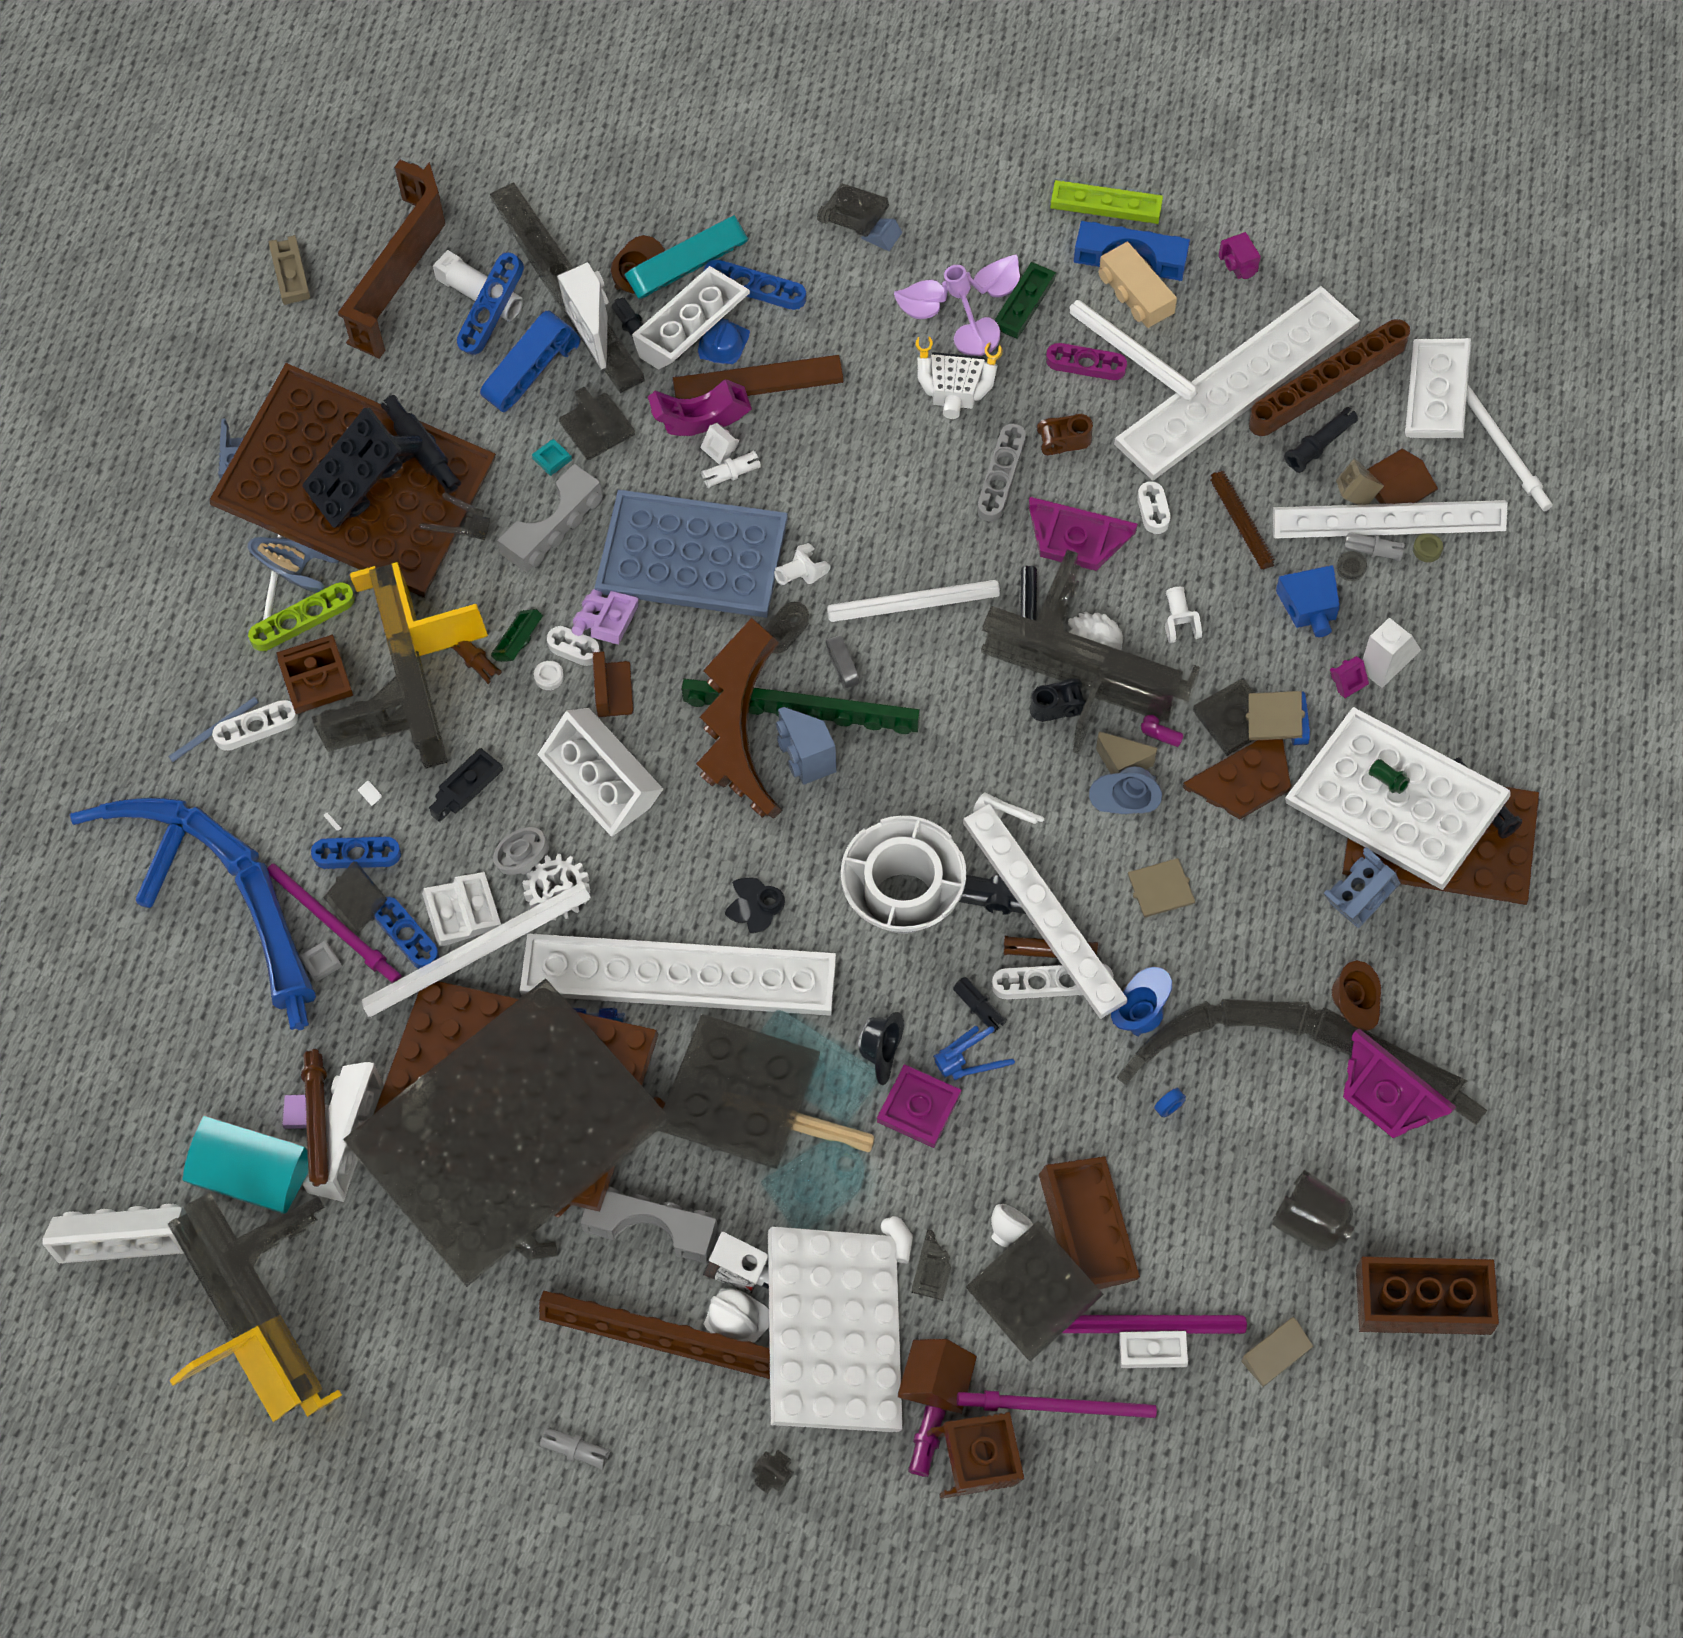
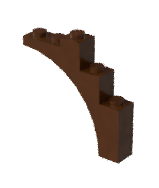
[696,617,783,819]

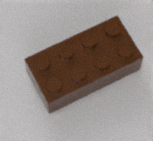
[1356,1257,1499,1335]

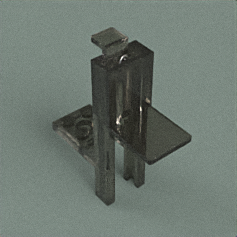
[981,549,1200,754]

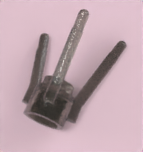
[419,493,490,541]

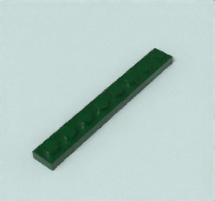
[681,678,920,734]

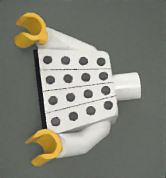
[915,337,1003,419]

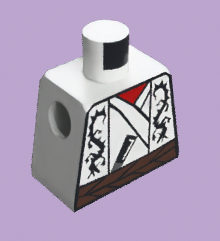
[703,1232,769,1294]

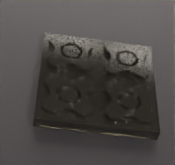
[657,1014,820,1169]

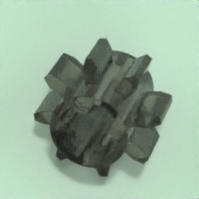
[752,1450,794,1494]

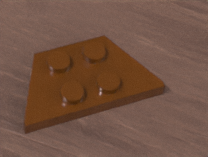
[1183,739,1291,819]

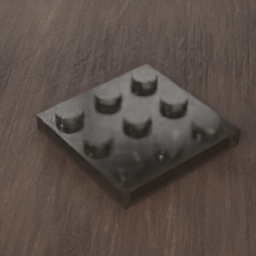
[966,1221,1104,1362]

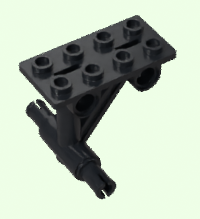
[302,395,461,528]

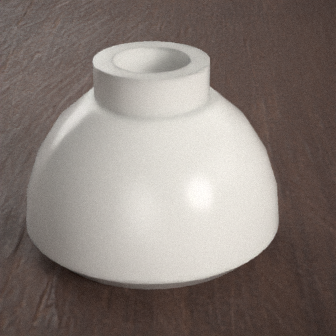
[991,1204,1034,1248]

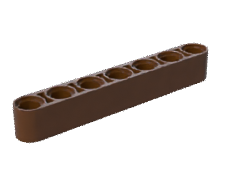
[1249,319,1410,436]

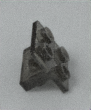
[559,387,635,460]

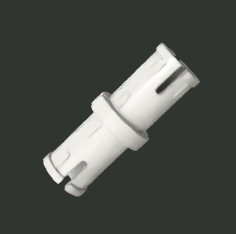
[701,450,761,488]

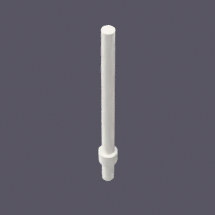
[1467,385,1553,511]

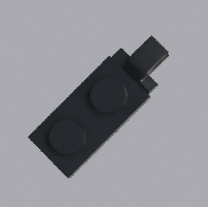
[429,748,503,822]

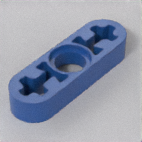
[311,837,401,869]
[373,897,439,969]

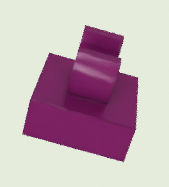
[1330,656,1369,698]

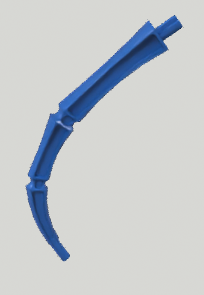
[70,798,316,1031]

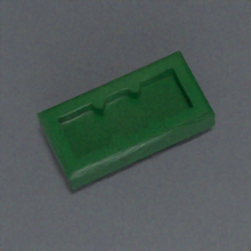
[491,609,544,662]

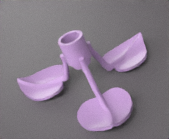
[894,254,1020,356]

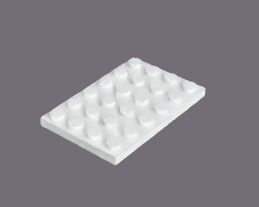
[1285,707,1510,890]
[768,1227,902,1432]

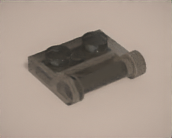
[817,183,889,237]

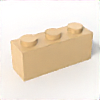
[1098,241,1177,328]

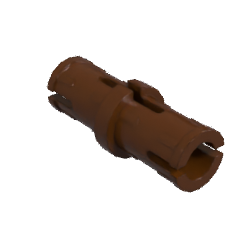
[451,641,502,684]

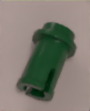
[1369,759,1410,794]

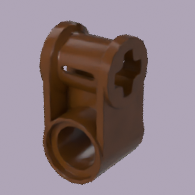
[1036,414,1093,456]

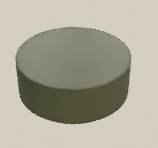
[1413,533,1443,562]

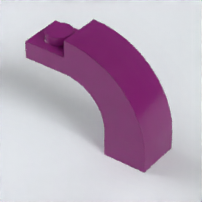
[648,379,752,436]

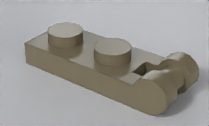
[268,235,311,305]

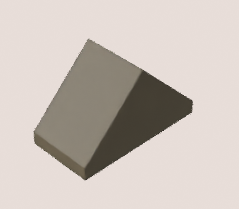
[1336,458,1384,505]
[1096,731,1158,774]

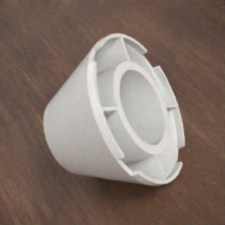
[841,816,966,934]

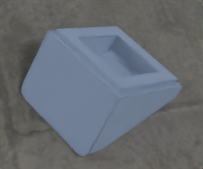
[861,218,902,251]

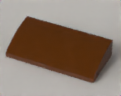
[1039,1156,1140,1296]

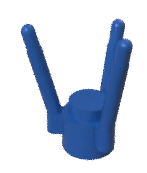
[933,1026,1015,1081]

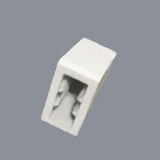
[1363,618,1421,688]

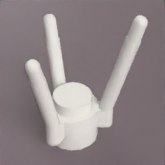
[973,792,1044,824]

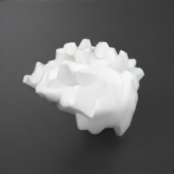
[1068,611,1123,665]

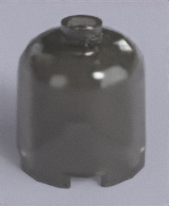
[1271,1170,1355,1251]

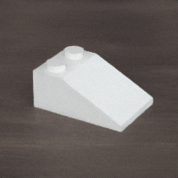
[557,262,608,370]

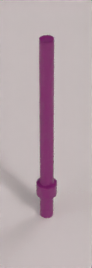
[267,863,402,983]
[957,1390,1157,1418]

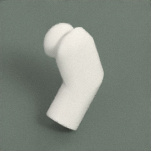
[881,1216,913,1264]

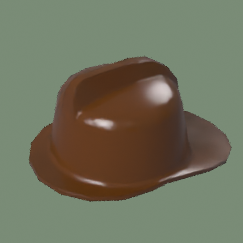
[611,235,665,294]
[1332,960,1381,1031]

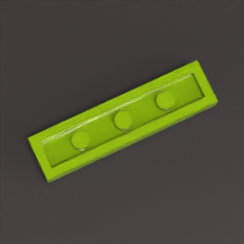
[1050,180,1163,224]

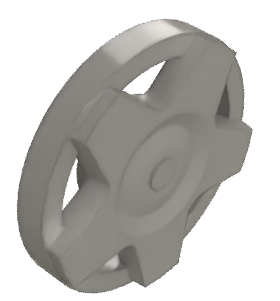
[493,827,549,875]

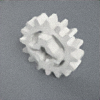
[523,854,590,920]

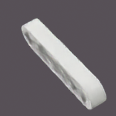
[992,964,1114,999]

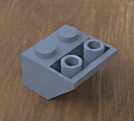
[776,707,836,785]

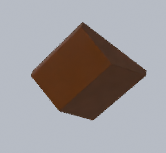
[1367,448,1438,504]
[897,1339,977,1414]

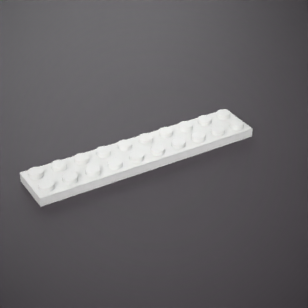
[1114,286,1360,481]
[520,934,836,1015]

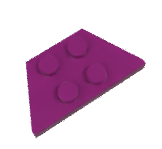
[1028,497,1138,571]
[1343,1029,1456,1138]

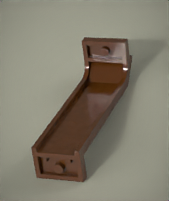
[338,159,445,359]

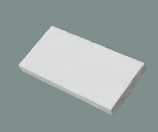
[1405,338,1471,438]

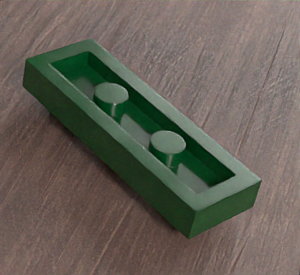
[994,262,1056,339]

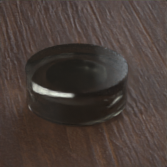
[1336,551,1367,581]

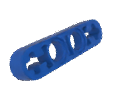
[457,252,524,355]
[704,260,806,310]

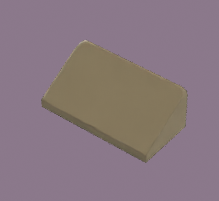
[1241,1317,1313,1387]

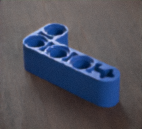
[480,310,581,412]

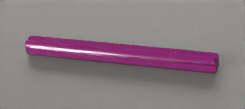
[1050,1315,1247,1334]

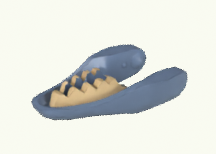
[248,537,339,593]

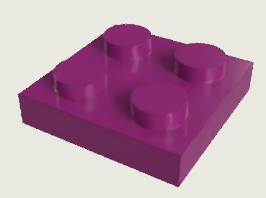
[877,1064,962,1148]

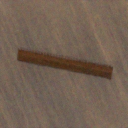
[1210,471,1275,570]

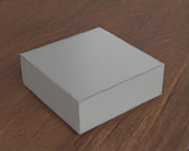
[299,940,342,983]

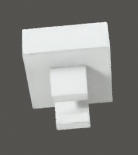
[700,423,739,465]

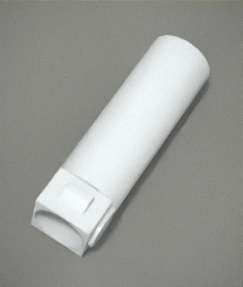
[433,250,523,322]

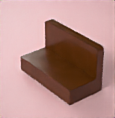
[592,651,633,717]

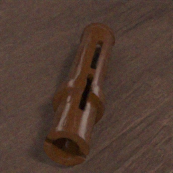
[1004,935,1098,958]

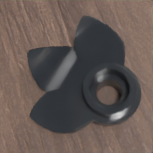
[725,878,785,933]

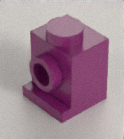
[1218,232,1261,279]

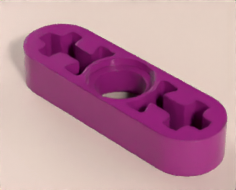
[1046,343,1127,380]

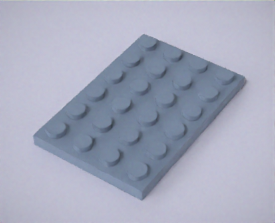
[595,490,788,618]

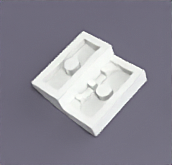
[422,872,501,947]

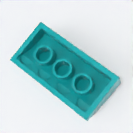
[182,1116,308,1215]

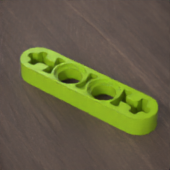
[248,582,355,651]

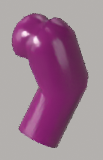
[1140,715,1183,747]

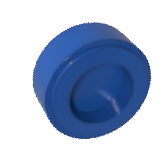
[1154,1088,1186,1117]

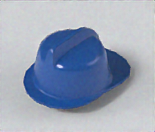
[698,318,750,364]
[1111,967,1172,1037]

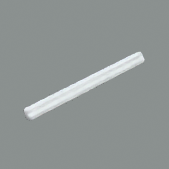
[1070,300,1198,400]
[827,580,1000,622]

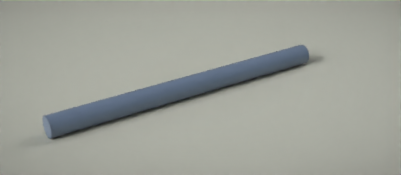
[168,697,259,762]

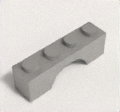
[497,464,602,573]
[581,1187,718,1264]

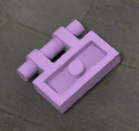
[572,589,639,645]

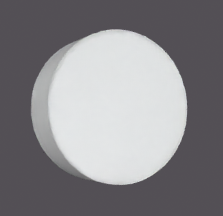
[534,661,564,690]

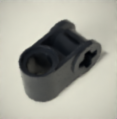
[1030,678,1090,722]

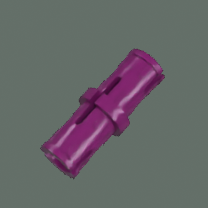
[908,1406,946,1477]

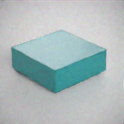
[532,438,572,476]

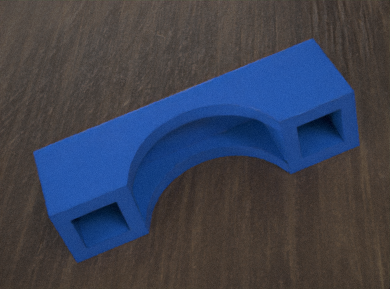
[1074,221,1190,281]

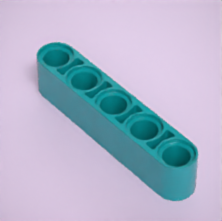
[624,215,749,300]

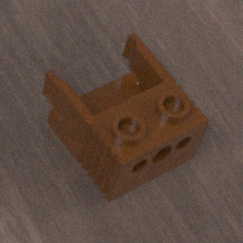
[927,1412,1024,1499]

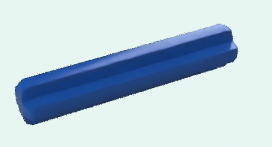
[136,824,185,908]

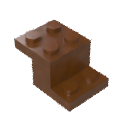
[276,634,354,714]

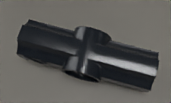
[959,875,1026,915]

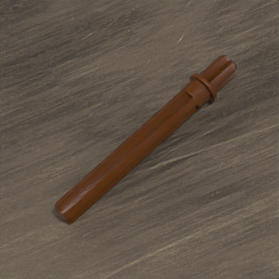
[301,1049,328,1187]

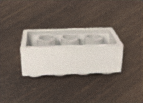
[632,266,750,370]
[537,708,663,837]
[302,1062,384,1202]
[43,1204,189,1263]

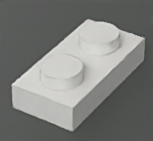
[1119,1331,1188,1368]

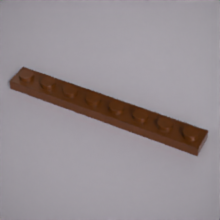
[539,1290,770,1379]

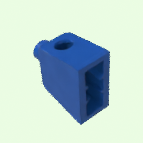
[1276,565,1339,637]

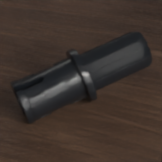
[611,298,643,338]
[953,977,1007,1033]

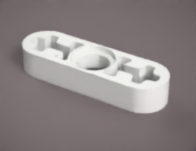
[212,700,298,751]

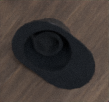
[858,1012,904,1085]

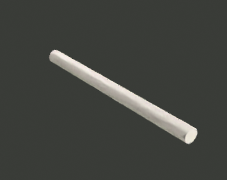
[263,535,285,620]

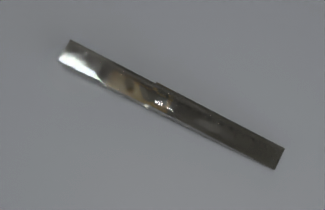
[490,182,645,393]

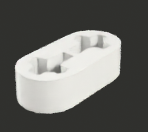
[1138,482,1170,534]
[547,626,600,666]

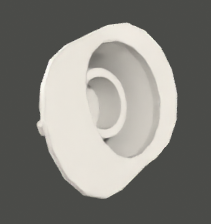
[704,1288,769,1343]

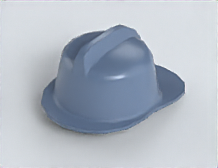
[1089,766,1162,814]

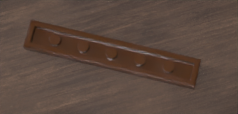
[672,355,843,399]

